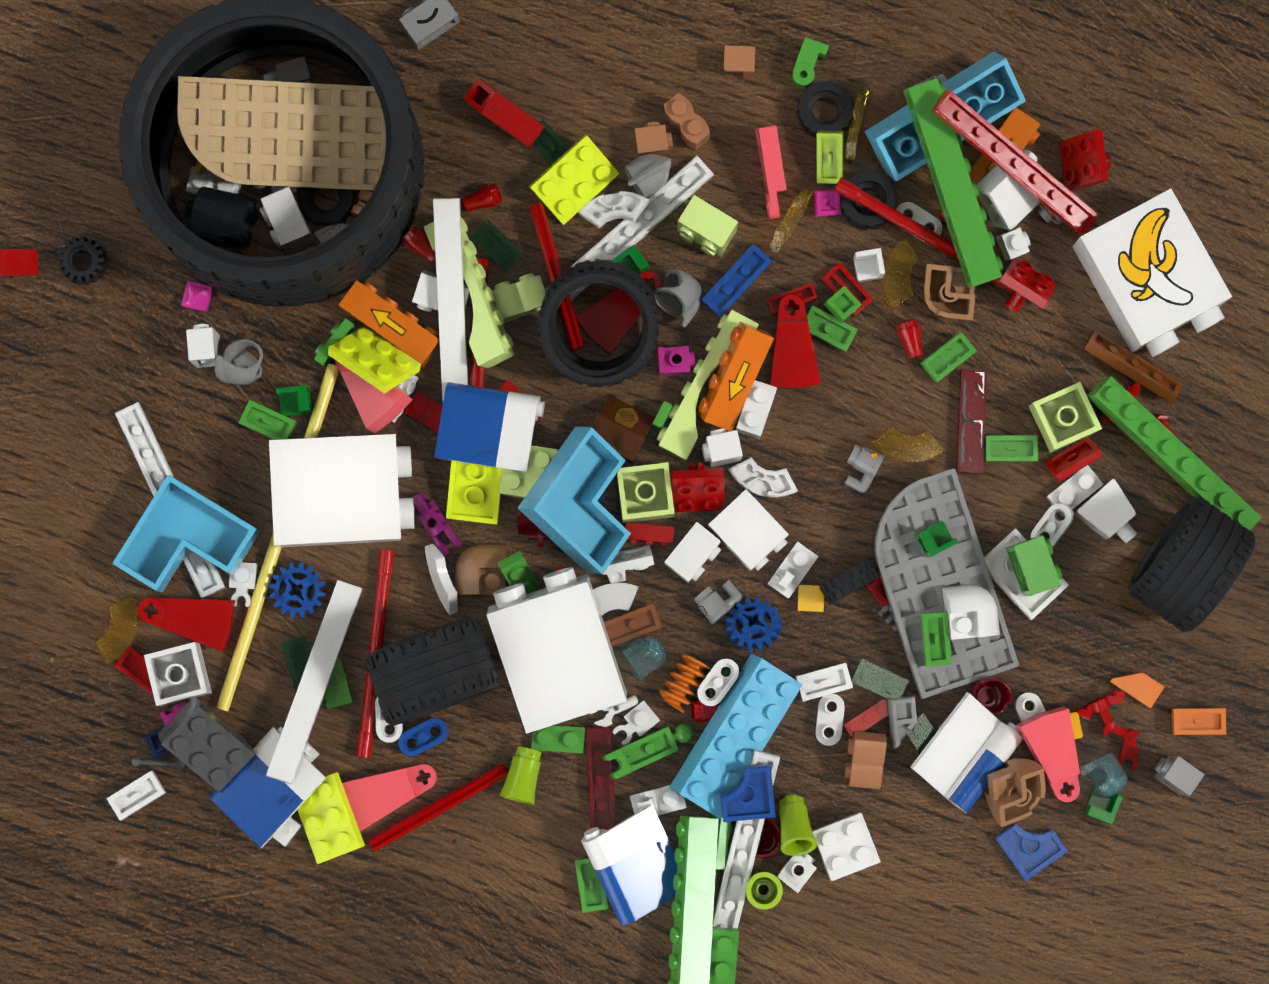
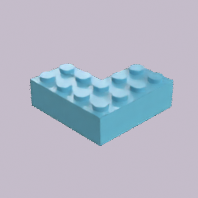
[518,427,631,574]
[112,475,261,592]

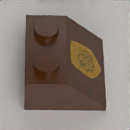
[592,395,655,464]

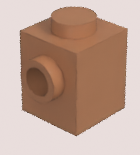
[635,122,673,157]

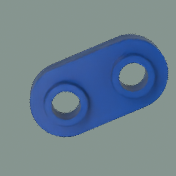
[398,718,449,756]

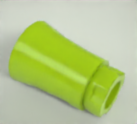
[499,746,541,805]
[779,794,817,856]
[746,872,783,910]

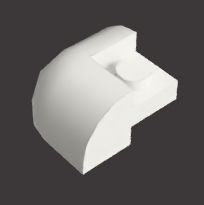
[942,585,1000,640]

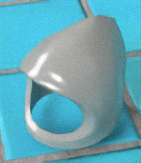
[625,153,671,197]
[653,269,703,327]
[215,339,263,385]

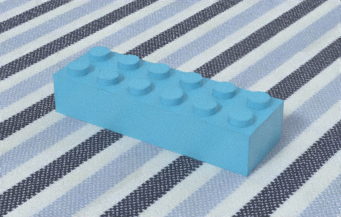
[864,52,1026,181]
[669,654,803,819]

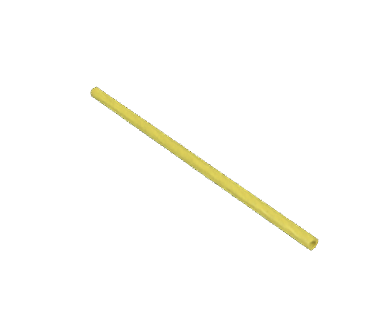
[216,364,339,711]

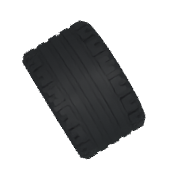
[538,259,659,388]
[1128,497,1256,632]
[364,617,501,726]

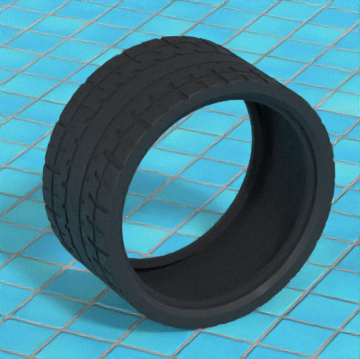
[119,0,424,307]

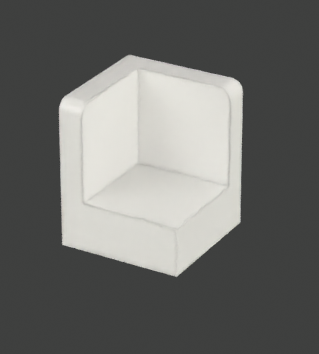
[853,248,885,282]

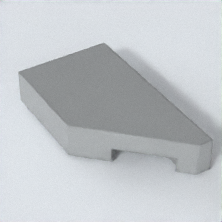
[887,696,917,748]

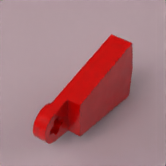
[576,271,662,356]
[770,293,821,388]
[138,597,235,652]

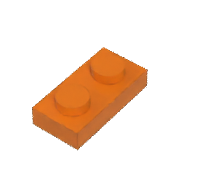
[1172,708,1226,735]

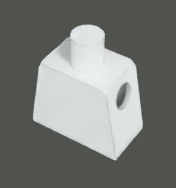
[1073,478,1137,543]

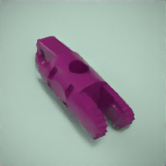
[413,493,462,556]

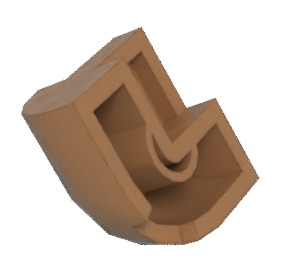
[924,264,975,321]
[455,544,507,596]
[985,759,1046,827]

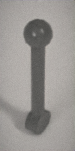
[131,757,186,769]

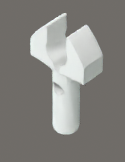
[590,695,638,727]

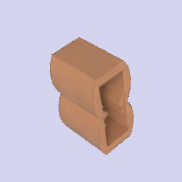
[664,93,710,150]
[844,731,887,789]

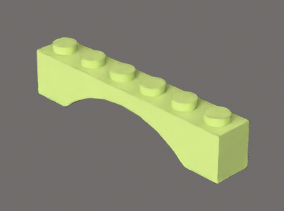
[424,218,514,368]
[656,310,759,462]

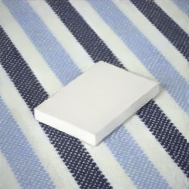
[984,528,1069,621]

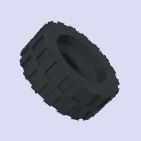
[797,80,854,138]
[840,171,897,230]
[297,187,356,227]
[819,559,879,605]

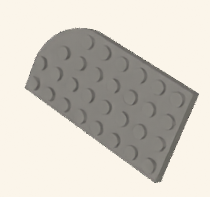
[874,468,1020,699]

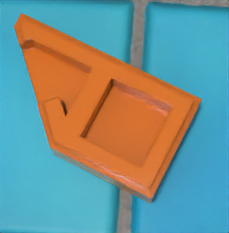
[1109,672,1164,709]

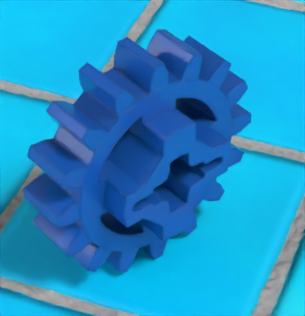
[269,562,326,619]
[726,597,782,654]

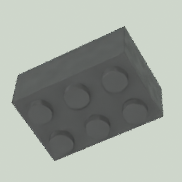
[158,696,255,792]

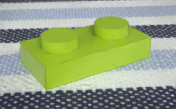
[817,131,843,184]

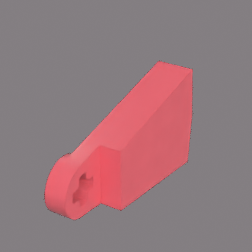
[755,125,786,220]
[335,360,413,434]
[1016,706,1080,802]
[342,764,437,832]

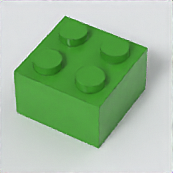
[1006,536,1062,596]

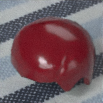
[970,676,1012,715]
[755,818,781,859]

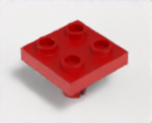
[1059,129,1112,192]
[1000,258,1057,312]
[671,462,725,513]

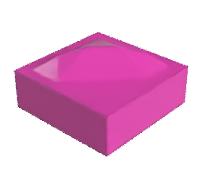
[814,188,841,217]
[181,281,213,313]

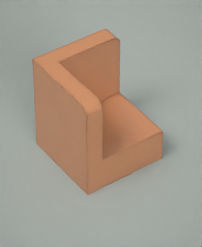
[724,45,755,78]

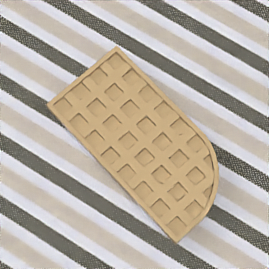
[177,76,386,191]

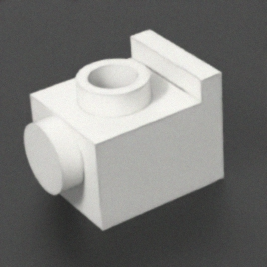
[996,227,1031,260]
[776,854,817,893]

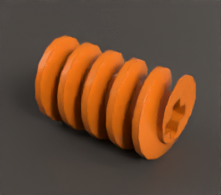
[659,654,711,714]

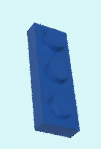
[701,244,772,318]

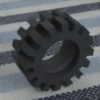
[58,236,108,285]

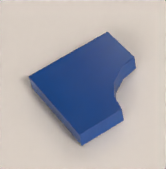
[720,764,776,822]
[994,823,1068,881]

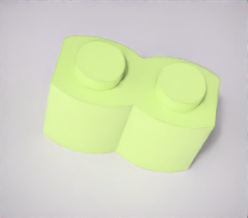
[493,273,546,322]

